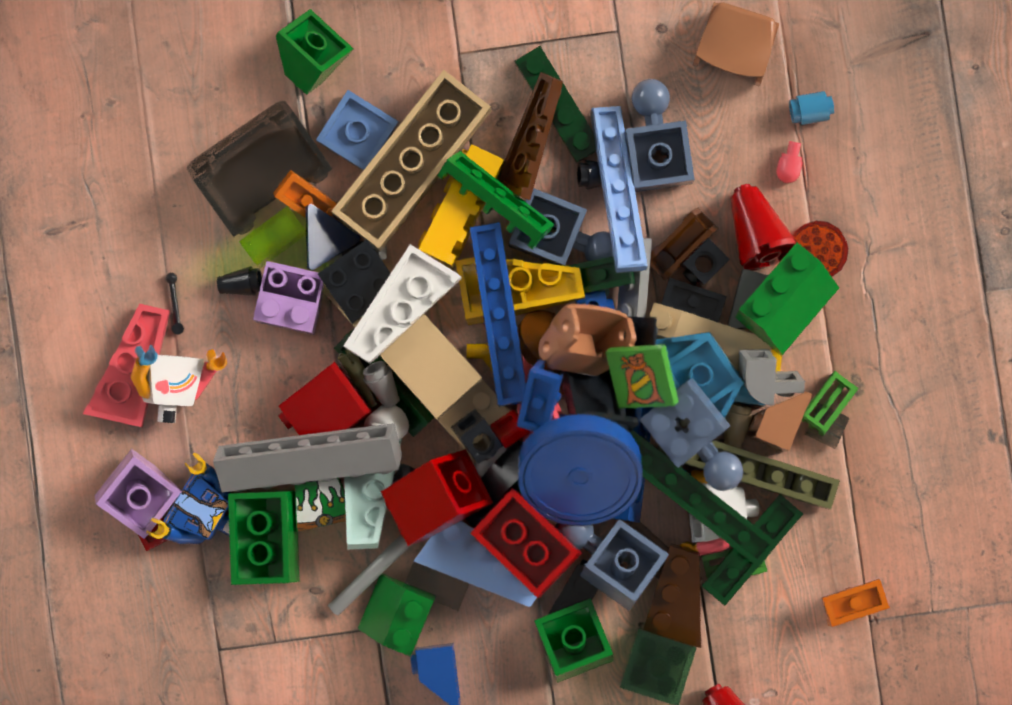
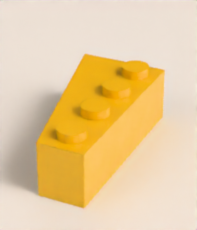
[417,144,504,270]

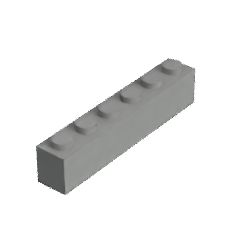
[213,423,402,493]

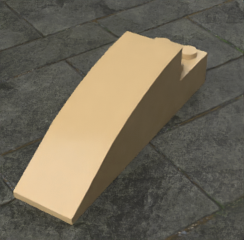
[323,284,510,462]

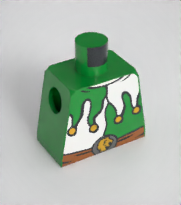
[295,478,346,531]

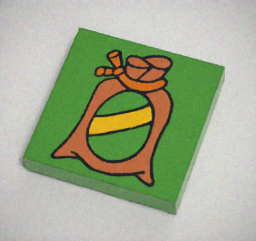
[605,345,679,408]

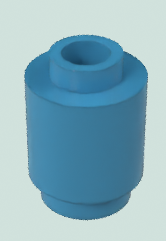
[789,91,834,125]

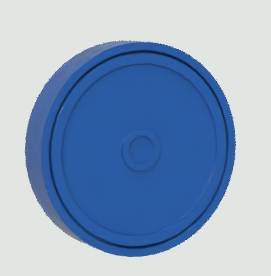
[518,415,642,525]

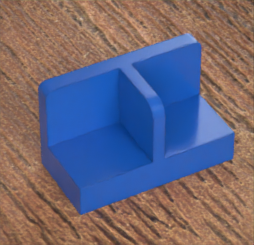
[517,359,562,431]

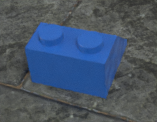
[411,643,461,705]

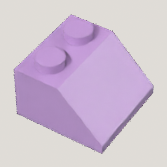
[94,449,182,539]

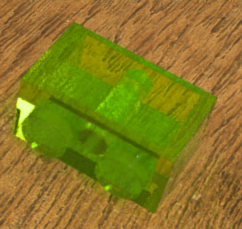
[239,206,306,268]

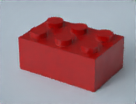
[471,488,582,597]

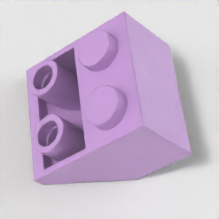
[253,261,324,335]

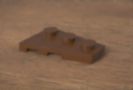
[643,543,701,648]

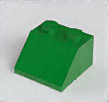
[358,573,436,657]
[534,598,613,683]

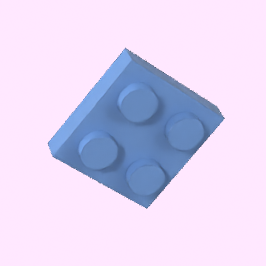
[316,90,399,171]

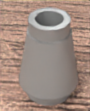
[363,361,400,408]

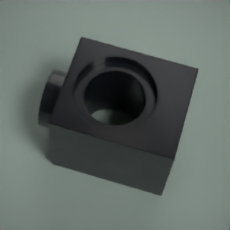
[682,238,730,287]
[451,409,503,464]

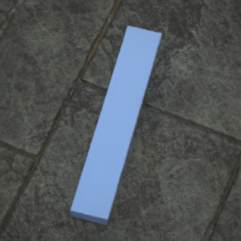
[590,106,648,273]

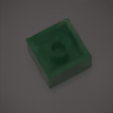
[619,628,697,705]

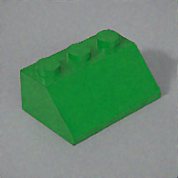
[735,242,839,356]
[228,491,300,585]

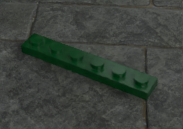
[630,430,778,568]

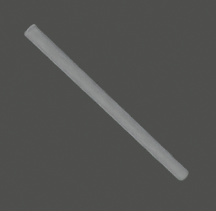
[328,447,509,616]

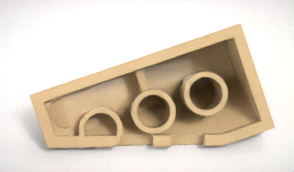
[649,302,772,371]

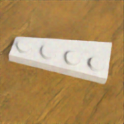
[344,244,462,364]

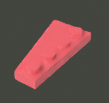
[83,304,170,428]

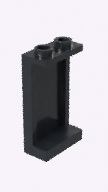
[559,353,639,433]

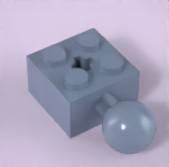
[625,79,695,192]
[509,188,613,266]
[640,378,743,491]
[555,519,669,611]

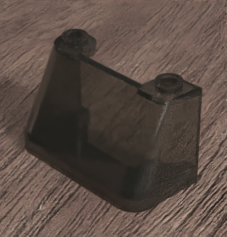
[187,101,332,237]

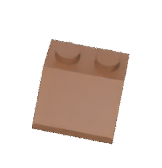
[748,392,812,452]

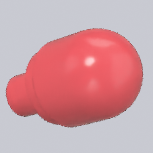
[776,141,803,183]

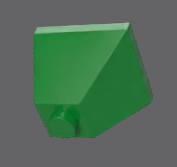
[276,9,354,95]

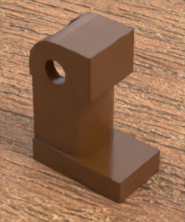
[650,208,719,281]

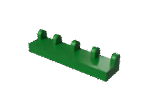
[437,151,554,250]

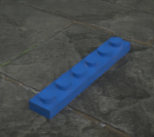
[470,222,526,407]

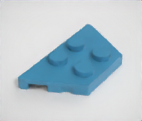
[656,332,744,418]

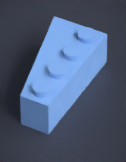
[414,521,537,607]

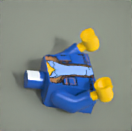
[146,453,231,544]

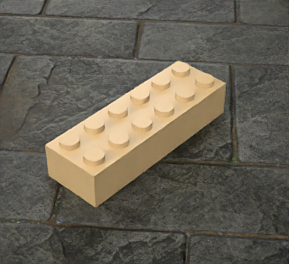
[331,70,491,251]

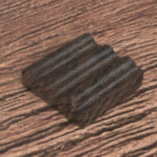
[804,403,849,449]

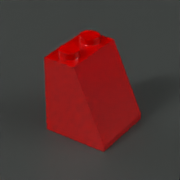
[278,362,373,435]
[381,449,493,546]

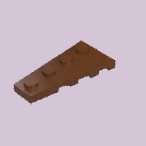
[497,72,563,200]

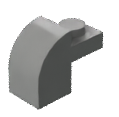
[738,349,805,405]

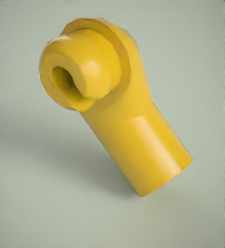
[466,343,493,372]

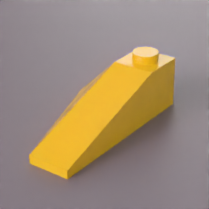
[456,257,585,325]

